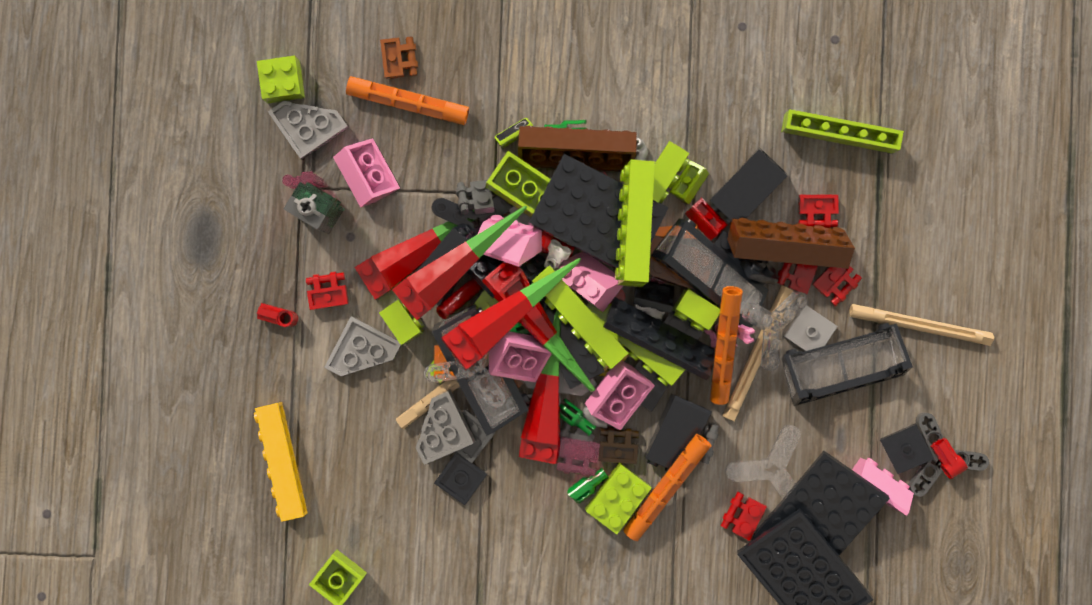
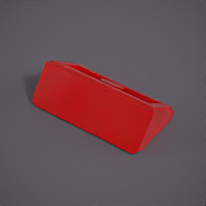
[685,197,727,240]

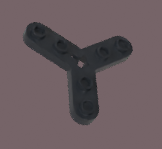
[431,195,514,235]

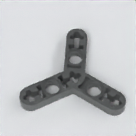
[908,412,989,497]

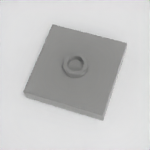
[783,305,838,358]

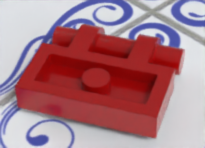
[798,195,839,228]
[777,262,818,295]
[812,266,862,307]
[306,271,349,310]
[720,492,767,541]

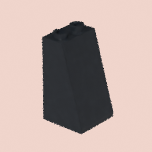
[710,147,788,225]
[416,223,476,306]
[644,393,712,471]

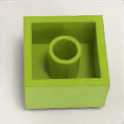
[257,55,305,103]
[672,289,720,331]
[379,299,425,345]
[309,549,367,605]

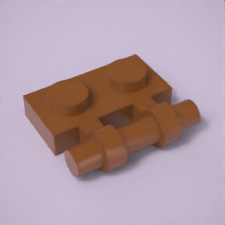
[380,37,418,79]

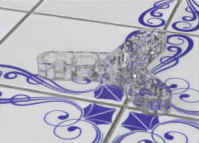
[424,352,505,407]

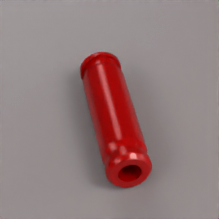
[436,278,483,319]

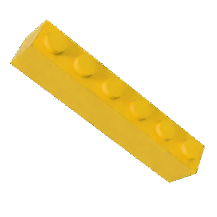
[254,402,308,522]

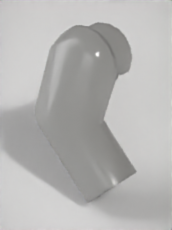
[635,138,648,161]
[582,407,607,428]

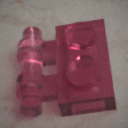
[282,172,324,189]
[557,437,600,477]

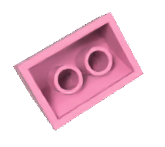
[333,138,400,207]
[478,215,542,267]
[557,252,623,312]
[489,331,552,382]
[585,360,655,430]
[852,457,914,516]

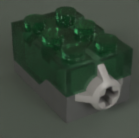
[283,182,345,234]

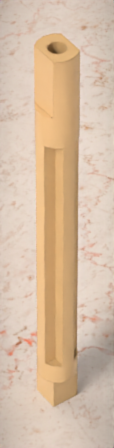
[722,285,793,421]
[849,304,994,346]
[396,352,489,429]

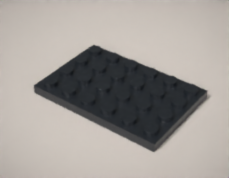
[528,154,668,269]
[753,451,890,555]
[737,509,874,605]

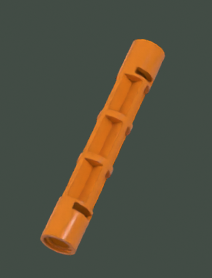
[346,76,469,126]
[710,286,743,405]
[623,434,711,541]

